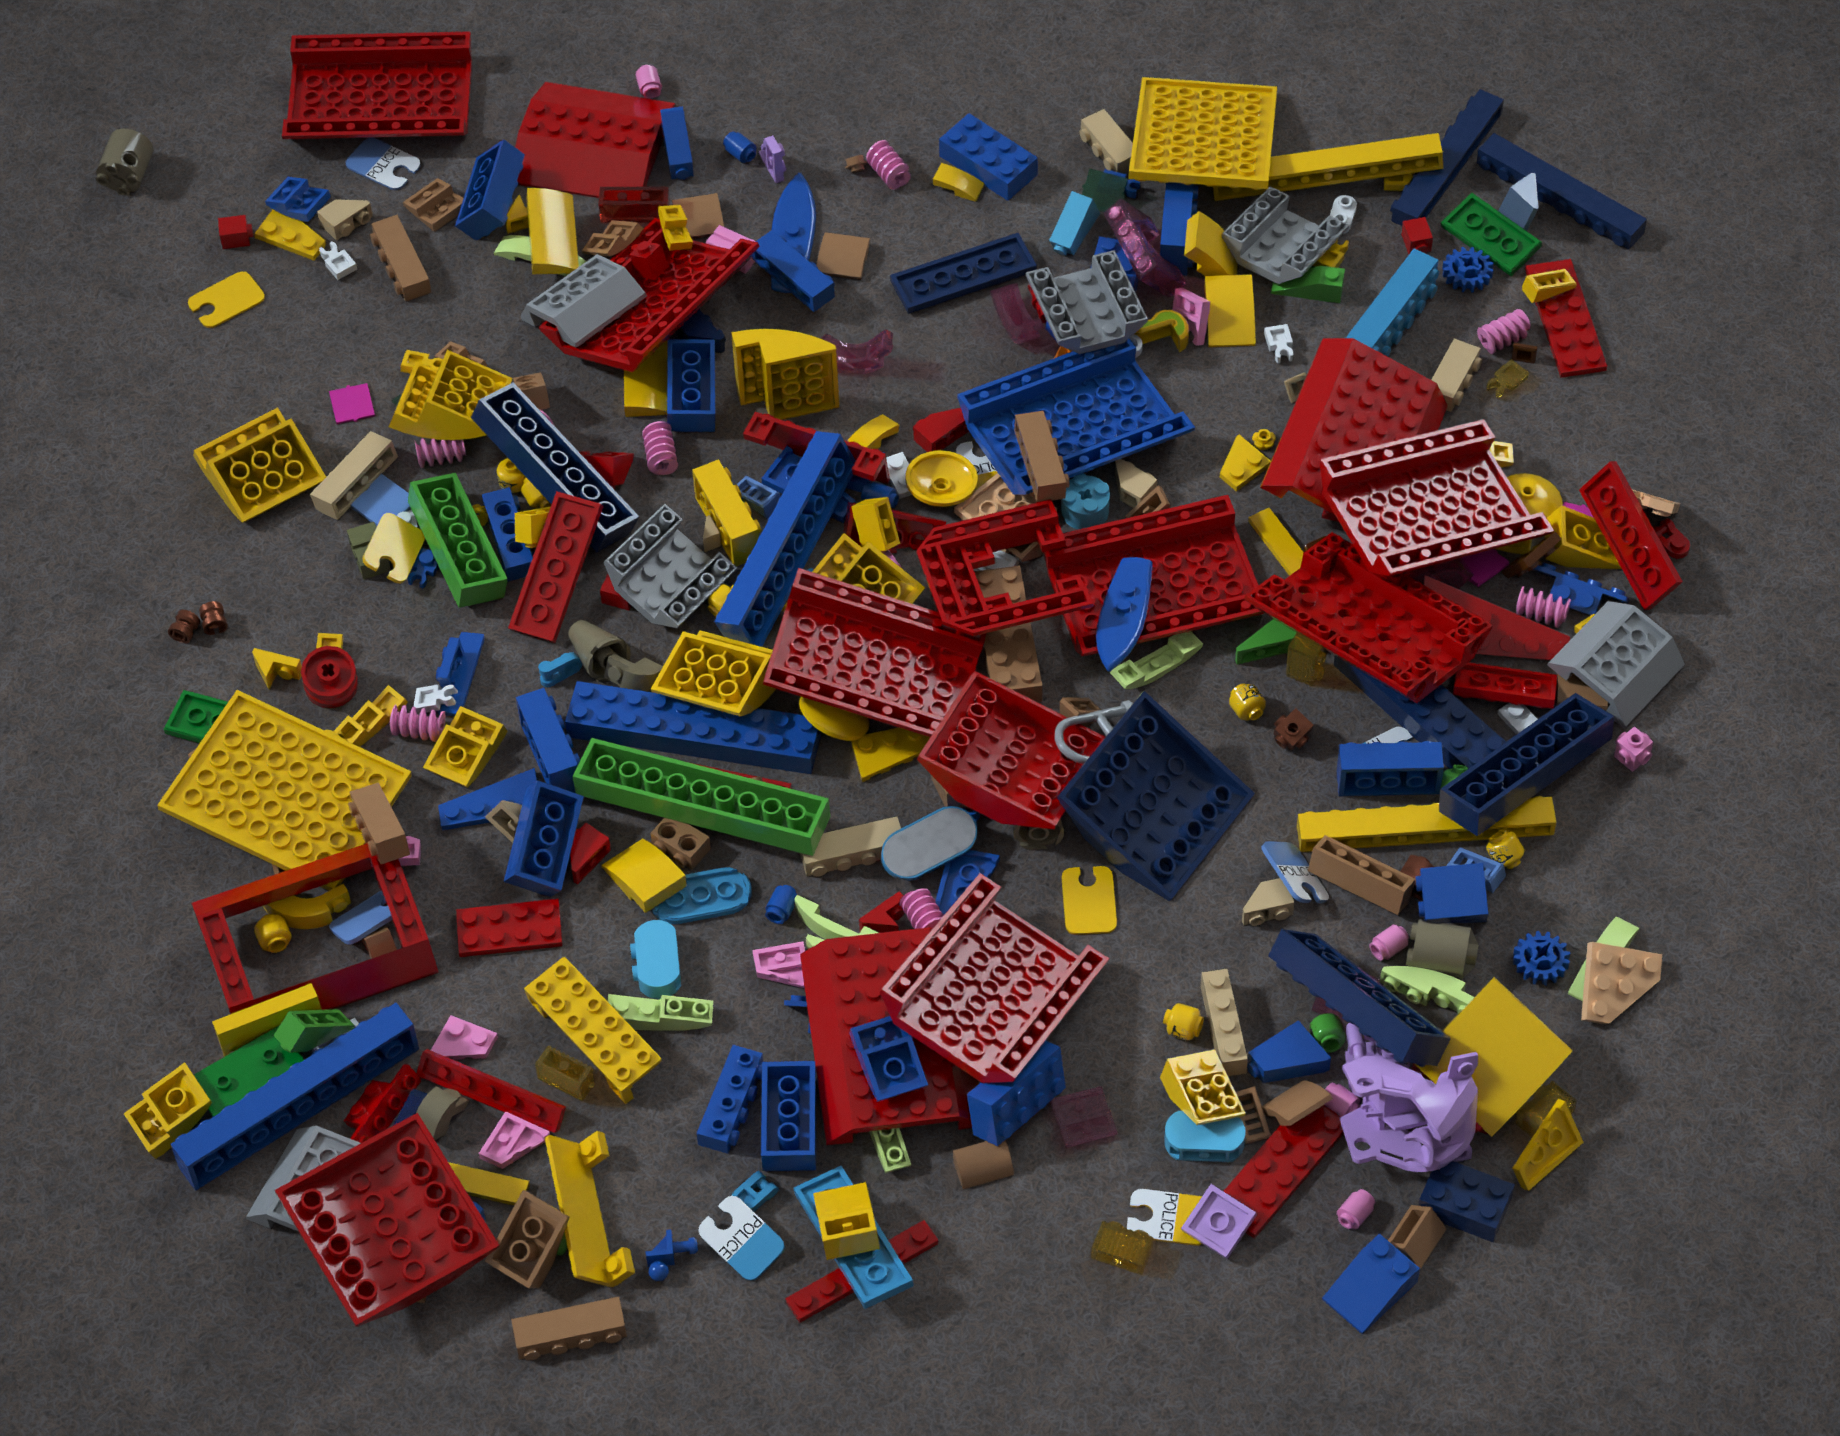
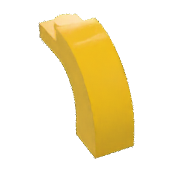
[263,884,351,929]

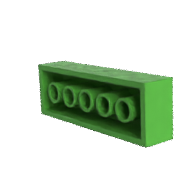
[408,473,507,608]

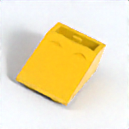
[1160,1050,1246,1125]
[813,1182,880,1260]

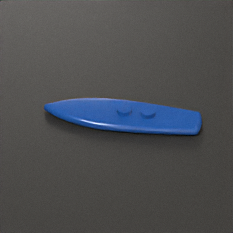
[771,172,816,293]
[1096,557,1153,672]

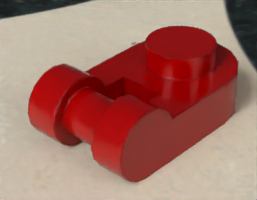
[1653,518,1690,559]

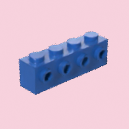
[752,230,835,312]
[697,1045,763,1154]

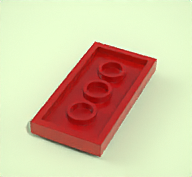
[1453,663,1557,709]
[456,898,563,957]

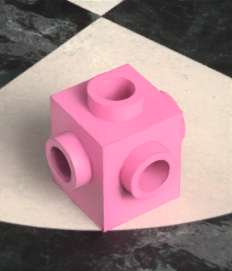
[1614,727,1653,772]

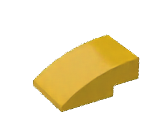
[1184,211,1238,276]
[1204,275,1256,347]
[423,706,508,788]
[601,838,687,913]
[124,1063,212,1159]

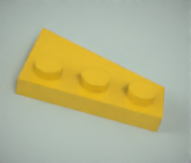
[254,209,326,261]
[1512,1099,1584,1191]

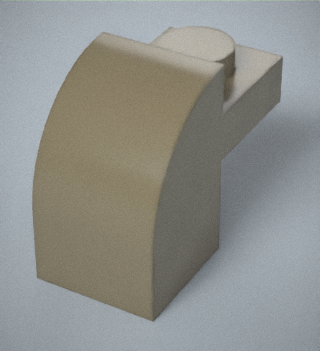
[604,654,663,693]
[416,1086,469,1140]

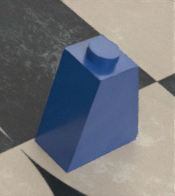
[660,106,694,179]
[1247,1020,1331,1083]

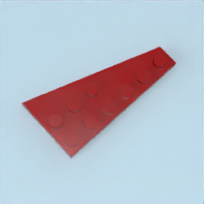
[1424,575,1570,660]

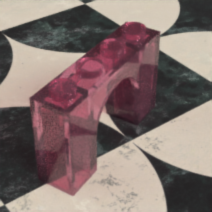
[1104,198,1187,297]

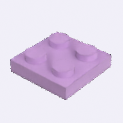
[1181,1184,1257,1259]

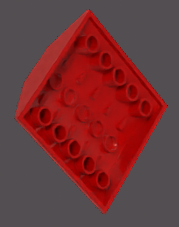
[515,82,675,205]
[917,670,1105,829]
[275,1113,500,1327]

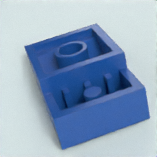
[849,1016,928,1102]

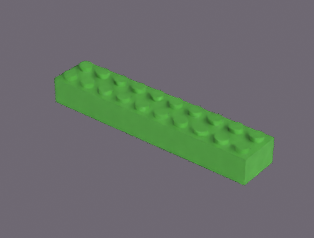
[573,738,831,856]

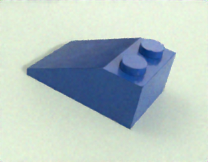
[1322,1234,1420,1334]

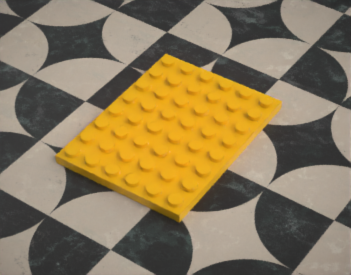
[1128,77,1277,190]
[157,690,412,891]

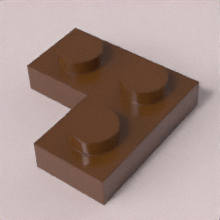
[1501,532,1562,578]

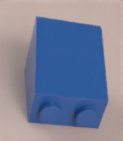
[1415,863,1488,923]

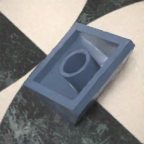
[1498,173,1538,231]

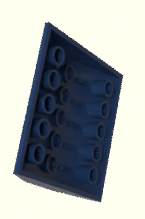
[1057,691,1255,901]

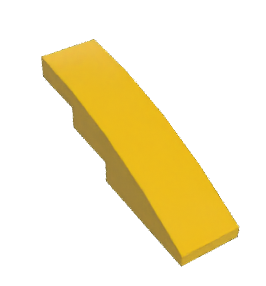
[334,685,408,747]

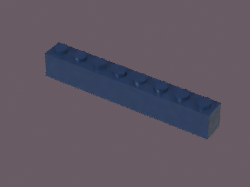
[1390,89,1504,226]
[1476,133,1647,249]

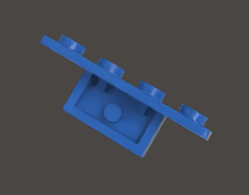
[1534,562,1629,616]
[436,632,485,716]

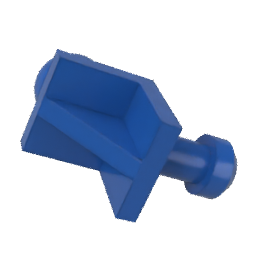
[646,1229,698,1281]

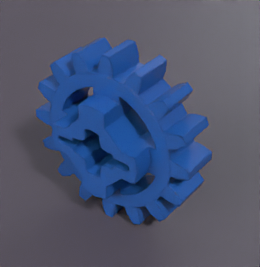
[1442,247,1493,292]
[1513,931,1570,985]

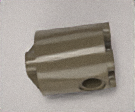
[96,129,154,196]
[1406,919,1479,979]

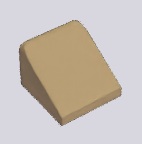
[703,515,721,552]

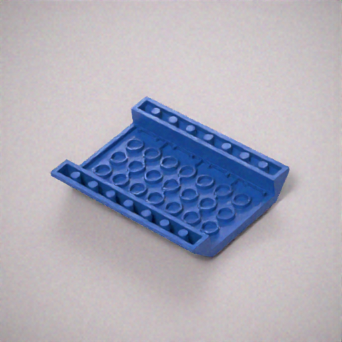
[957,338,1195,495]

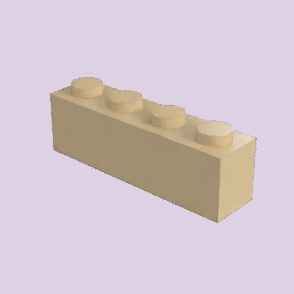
[310,431,398,520]
[800,816,901,877]
[1201,969,1248,1076]

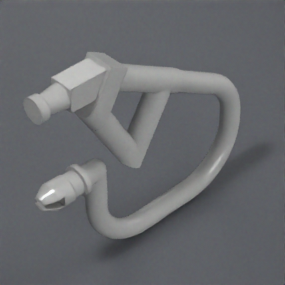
[1055,700,1133,764]

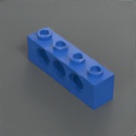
[482,487,535,582]

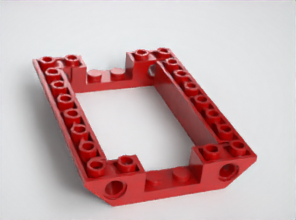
[191,843,439,1014]

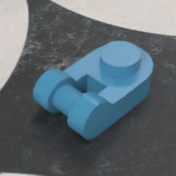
[538,652,582,687]
[732,1171,779,1212]

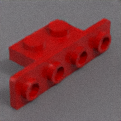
[344,1064,421,1143]

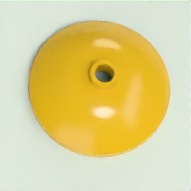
[905,450,978,507]
[1507,473,1563,518]
[799,697,870,741]

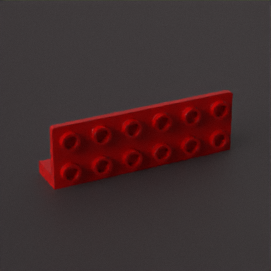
[743,412,890,484]

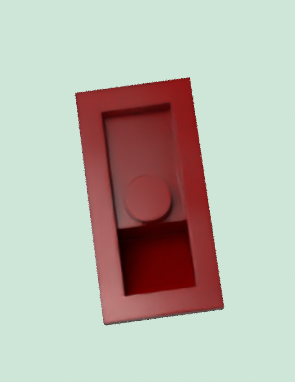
[859,891,904,933]

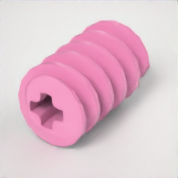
[866,140,911,190]
[1477,309,1530,354]
[642,421,678,475]
[415,437,466,468]
[1516,586,1571,628]
[390,704,445,742]
[900,888,944,929]

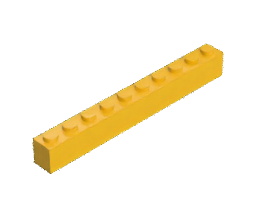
[1213,133,1443,201]
[1297,796,1556,852]

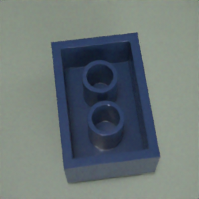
[1418,1161,1515,1242]

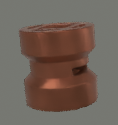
[199,601,228,635]
[168,610,201,644]

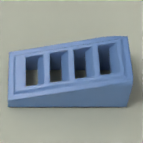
[737,476,781,519]
[1447,847,1506,893]

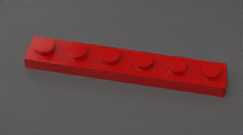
[416,1049,566,1133]
[785,1220,939,1323]

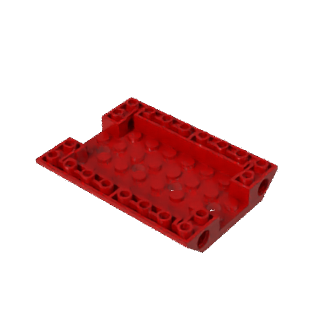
[1245,532,1493,704]

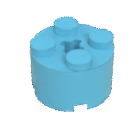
[1061,473,1110,529]

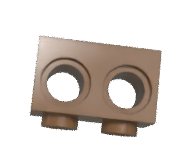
[513,372,550,410]
[650,818,711,870]

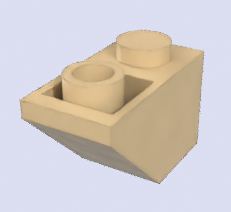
[317,200,373,241]
[1115,459,1157,508]
[1242,878,1294,926]

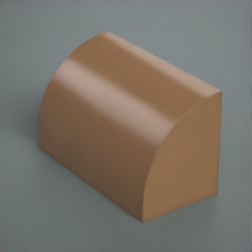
[953,1140,1014,1189]
[1388,1205,1446,1269]

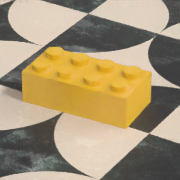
[692,459,762,567]

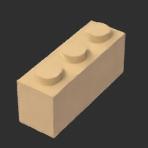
[1079,109,1133,174]
[1431,339,1482,412]

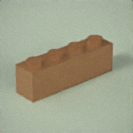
[370,215,431,302]
[1014,411,1070,502]
[348,782,410,864]
[1308,835,1416,915]
[511,1297,627,1360]

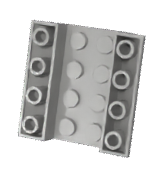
[1222,186,1349,284]
[1026,250,1148,354]
[521,254,647,347]
[604,504,737,628]
[1547,601,1685,729]
[246,1126,360,1231]

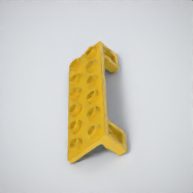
[524,957,662,1104]
[545,1131,635,1287]

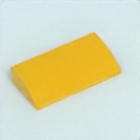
[527,188,579,274]
[624,340,668,417]
[212,983,321,1057]

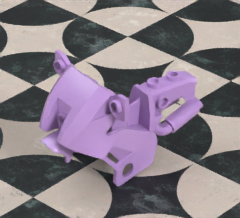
[1340,1023,1478,1172]

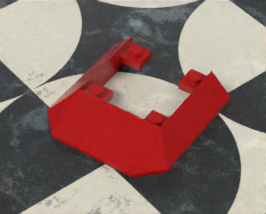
[916,499,1094,636]

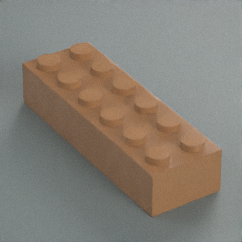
[974,566,1042,702]

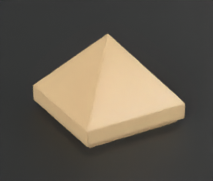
[1284,372,1307,403]

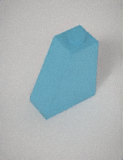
[1049,191,1100,256]

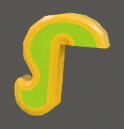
[1134,310,1189,352]

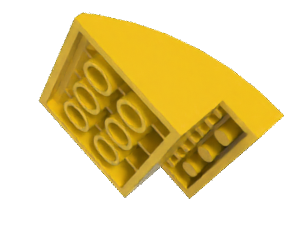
[731,329,840,420]
[389,350,513,440]
[193,408,326,523]
[781,533,925,612]
[651,630,776,716]
[1415,977,1573,1137]

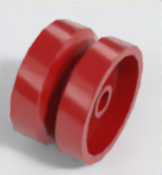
[301,646,358,708]

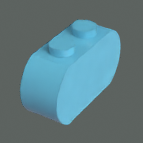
[630,920,681,999]
[1164,1111,1245,1162]

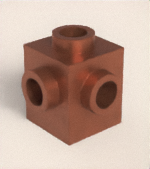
[1273,708,1314,751]

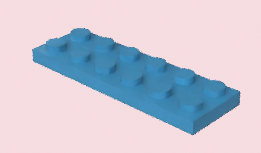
[793,1166,914,1309]

